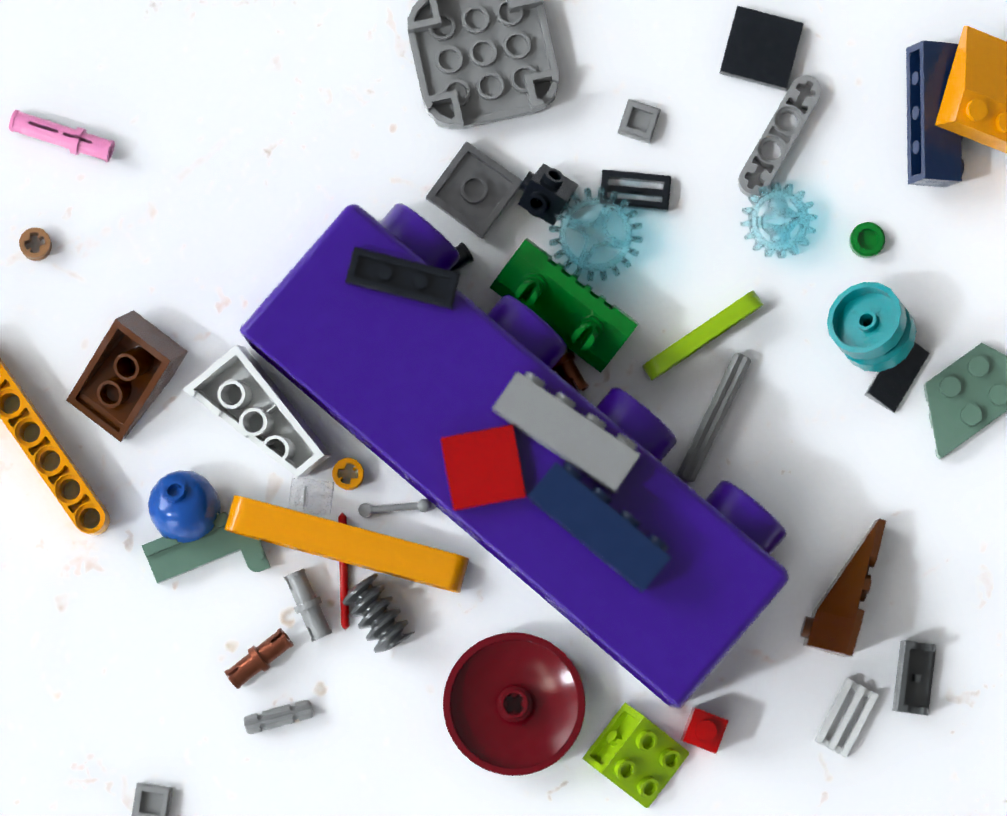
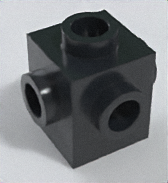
[518,163,579,226]

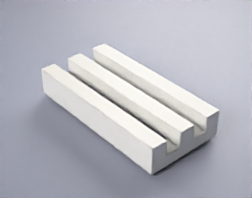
[814,678,879,758]

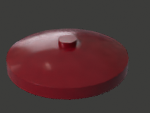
[443,632,586,776]

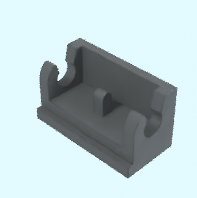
[892,640,937,716]

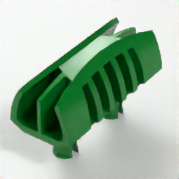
[489,238,639,373]

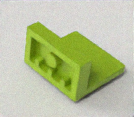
[582,703,689,808]

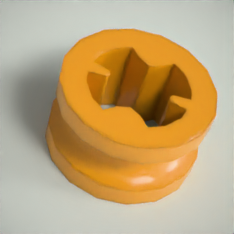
[332,458,364,490]

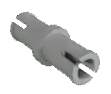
[283,568,333,642]

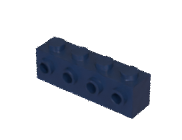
[906,40,964,187]
[527,462,671,593]

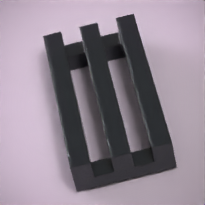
[599,169,672,212]

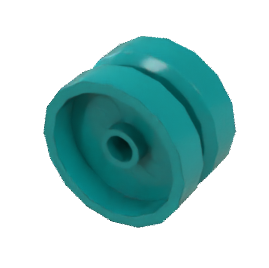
[827,282,917,372]

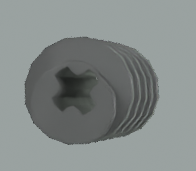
[342,573,415,653]

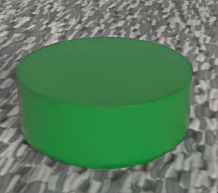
[849,222,885,258]

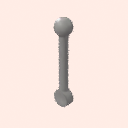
[358,499,432,517]

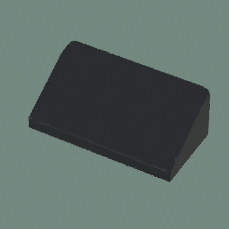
[864,342,930,413]

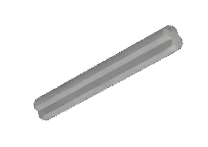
[677,353,751,482]

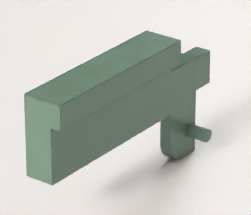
[141,512,271,584]

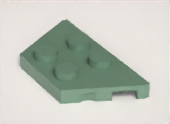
[923,343,1007,459]

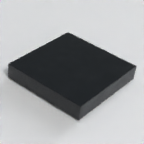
[719,6,804,91]

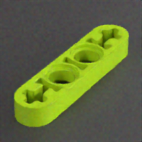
[642,290,764,381]

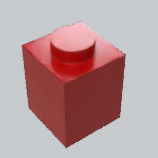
[680,707,729,754]

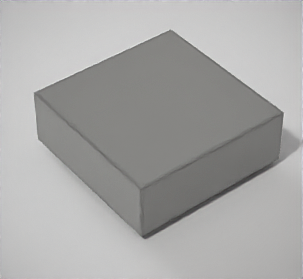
[617,99,661,144]
[132,783,173,816]

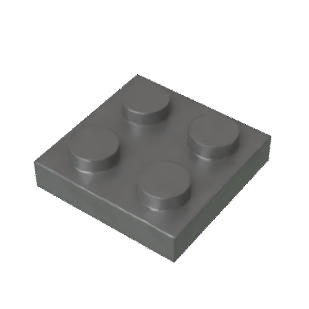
[426,141,523,239]

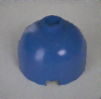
[148,470,221,543]

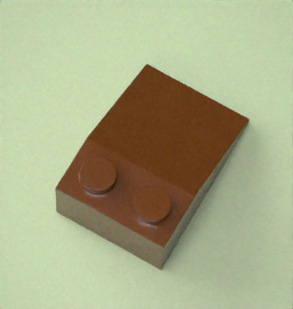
[66,310,188,442]

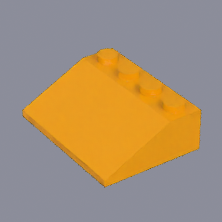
[935,26,1007,154]

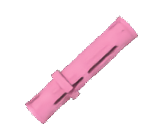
[9,110,115,162]

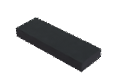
[345,247,461,310]

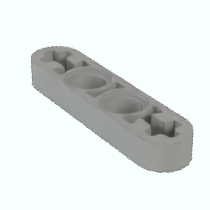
[738,75,821,198]

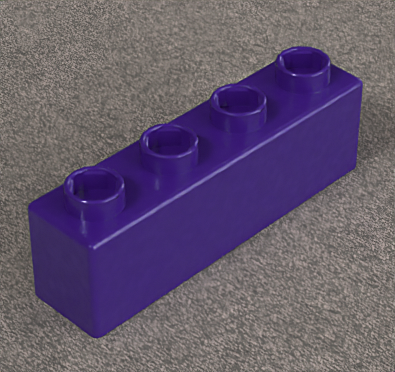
[239,203,789,708]

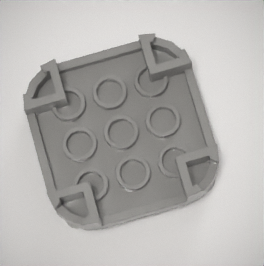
[407,0,559,129]

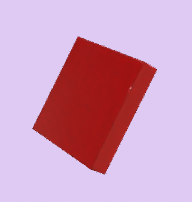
[440,425,526,511]

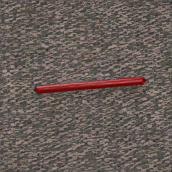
[338,512,350,631]

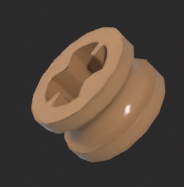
[19,227,52,261]

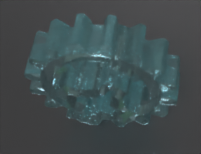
[740,182,818,259]

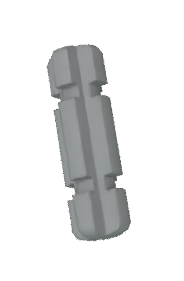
[244,700,313,734]

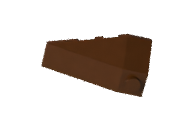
[800,518,886,657]

